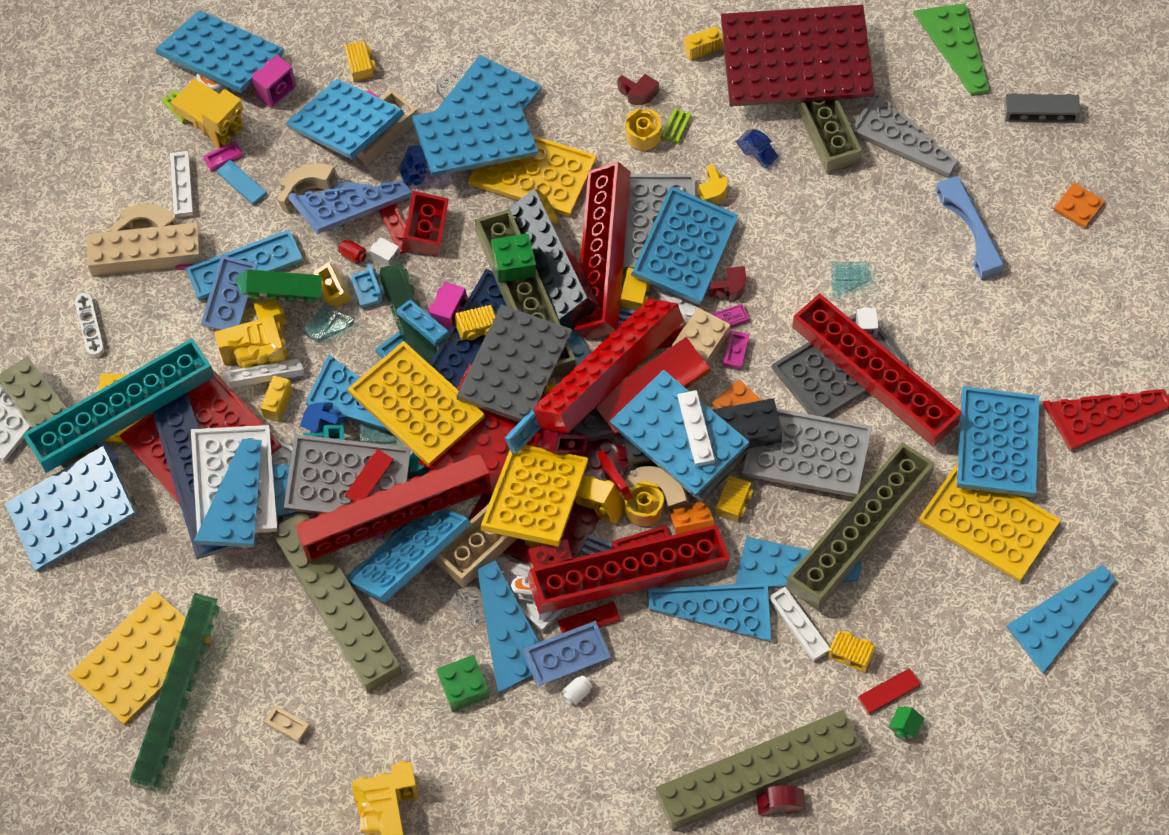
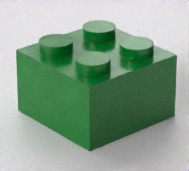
[491,233,536,283]
[436,655,490,712]

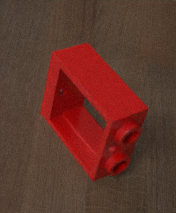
[526,539,572,568]

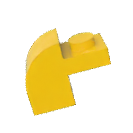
[699,164,728,205]

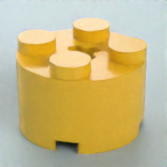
[625,108,662,152]
[625,481,664,526]

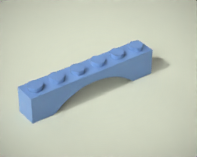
[936,176,1004,280]

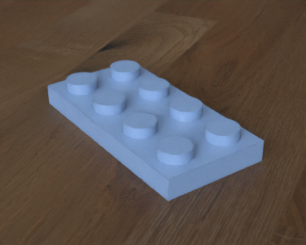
[201,255,258,331]
[522,621,611,687]

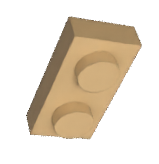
[264,705,310,743]

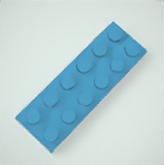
[186,229,303,301]

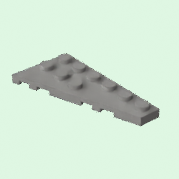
[852,90,958,178]

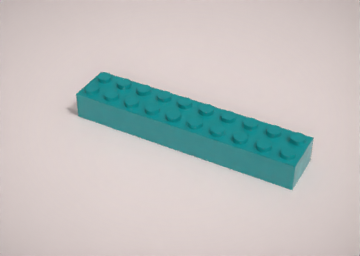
[23,338,215,473]

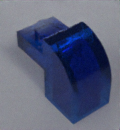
[735,129,779,168]

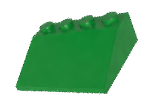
[236,269,322,303]

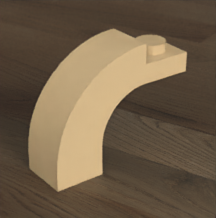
[278,163,339,213]
[109,204,178,232]
[624,466,690,509]

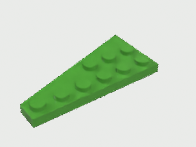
[913,3,989,96]

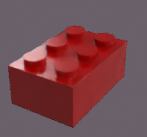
[401,191,449,256]

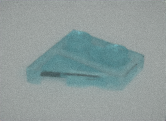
[302,303,354,343]

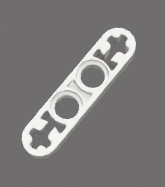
[75,293,104,358]

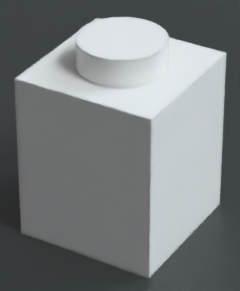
[370,237,400,269]
[856,307,878,338]

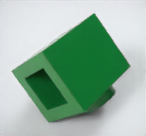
[888,707,925,740]

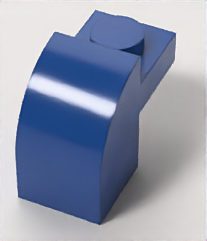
[300,402,347,433]

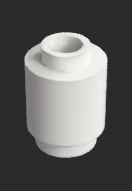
[562,675,593,705]

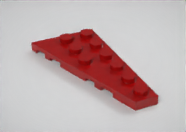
[1042,389,1169,451]

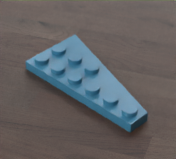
[194,439,262,547]
[477,561,539,693]

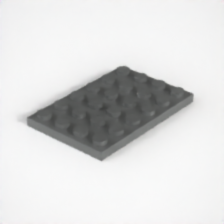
[457,304,572,422]
[771,313,909,417]

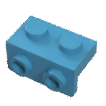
[350,264,384,309]

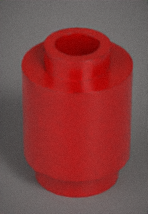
[338,240,367,264]

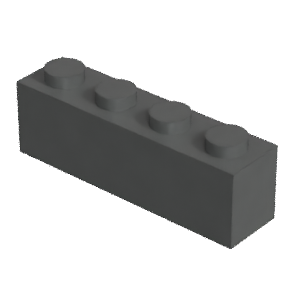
[1004,93,1080,123]

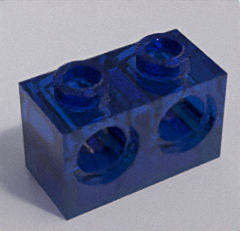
[398,145,429,186]

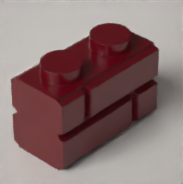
[541,429,588,454]

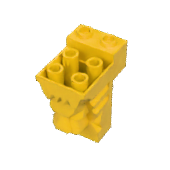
[171,78,244,149]
[214,300,289,368]
[351,761,419,835]

